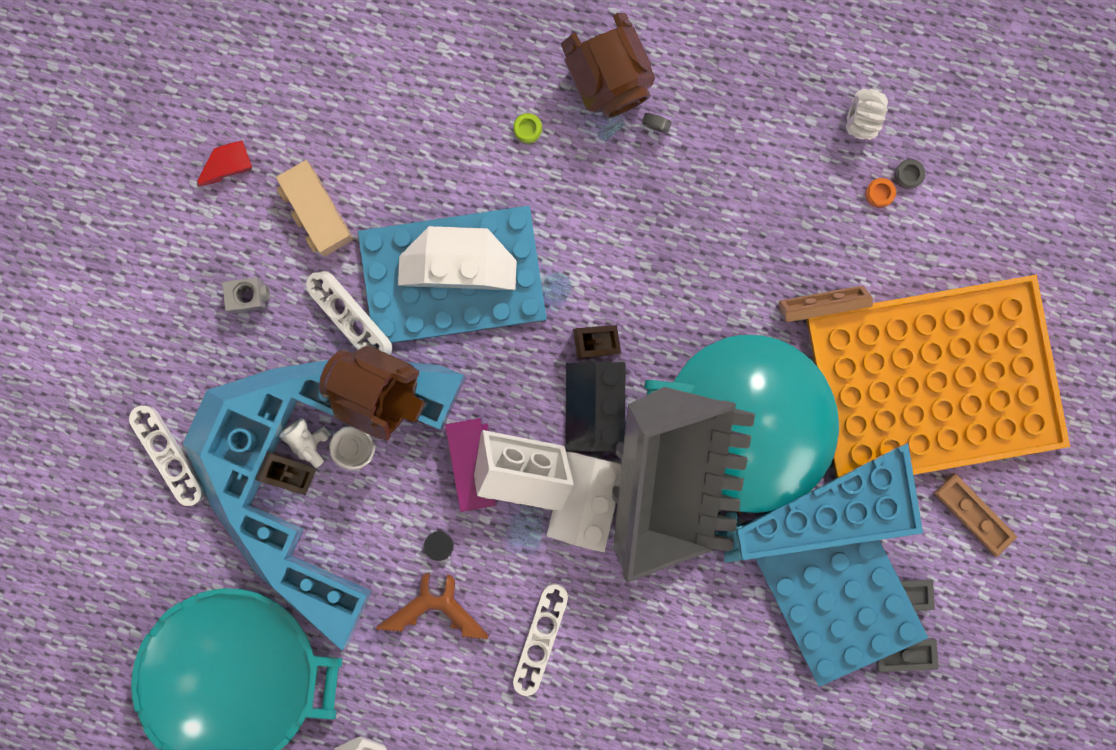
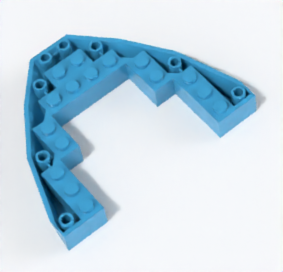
[183,360,466,651]

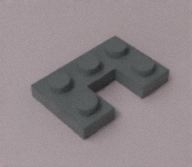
[876,579,938,672]

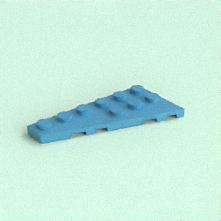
[737,443,923,560]

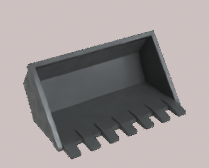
[612,387,755,583]

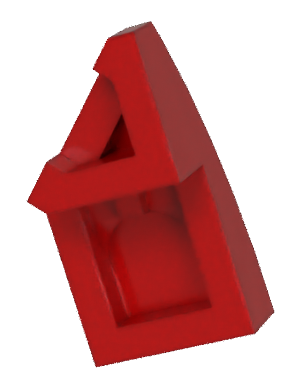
[196,140,252,187]

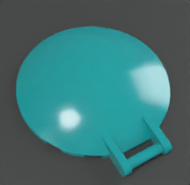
[644,335,839,513]
[131,588,343,750]

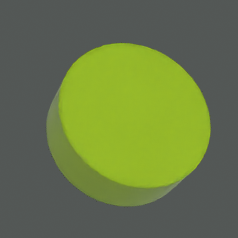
[513,113,542,144]

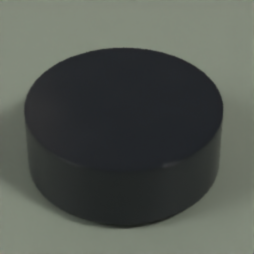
[424,531,454,561]

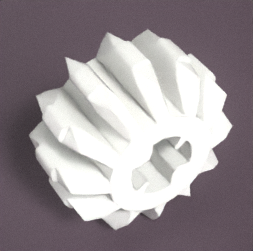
[846,88,888,140]

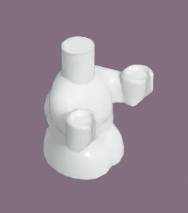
[279,418,331,468]

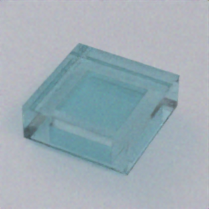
[511,515,543,548]

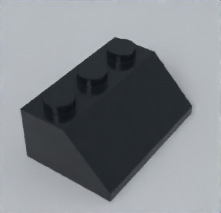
[565,362,626,451]

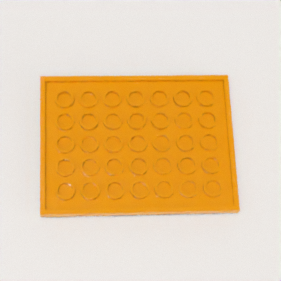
[806,274,1070,478]

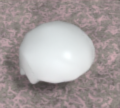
[329,426,375,471]

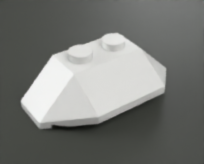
[398,226,517,291]

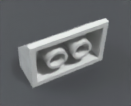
[474,430,574,511]
[547,451,622,552]

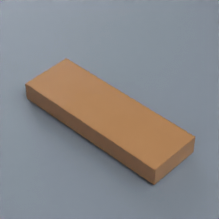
[778,285,873,322]
[933,473,1017,557]

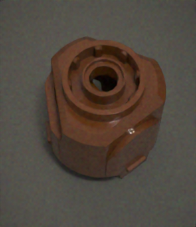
[561,13,655,119]
[319,345,426,441]

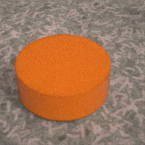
[865,178,896,208]

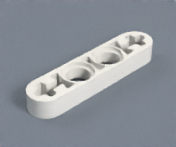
[306,271,392,355]
[129,406,205,506]
[513,583,568,696]

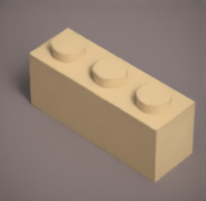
[276,160,354,257]

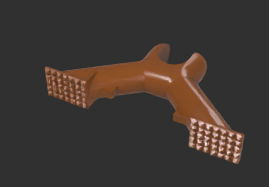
[376,572,489,640]

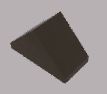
[572,325,621,361]
[255,451,317,495]

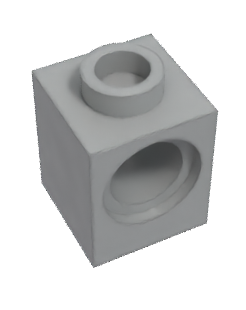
[222,277,270,314]

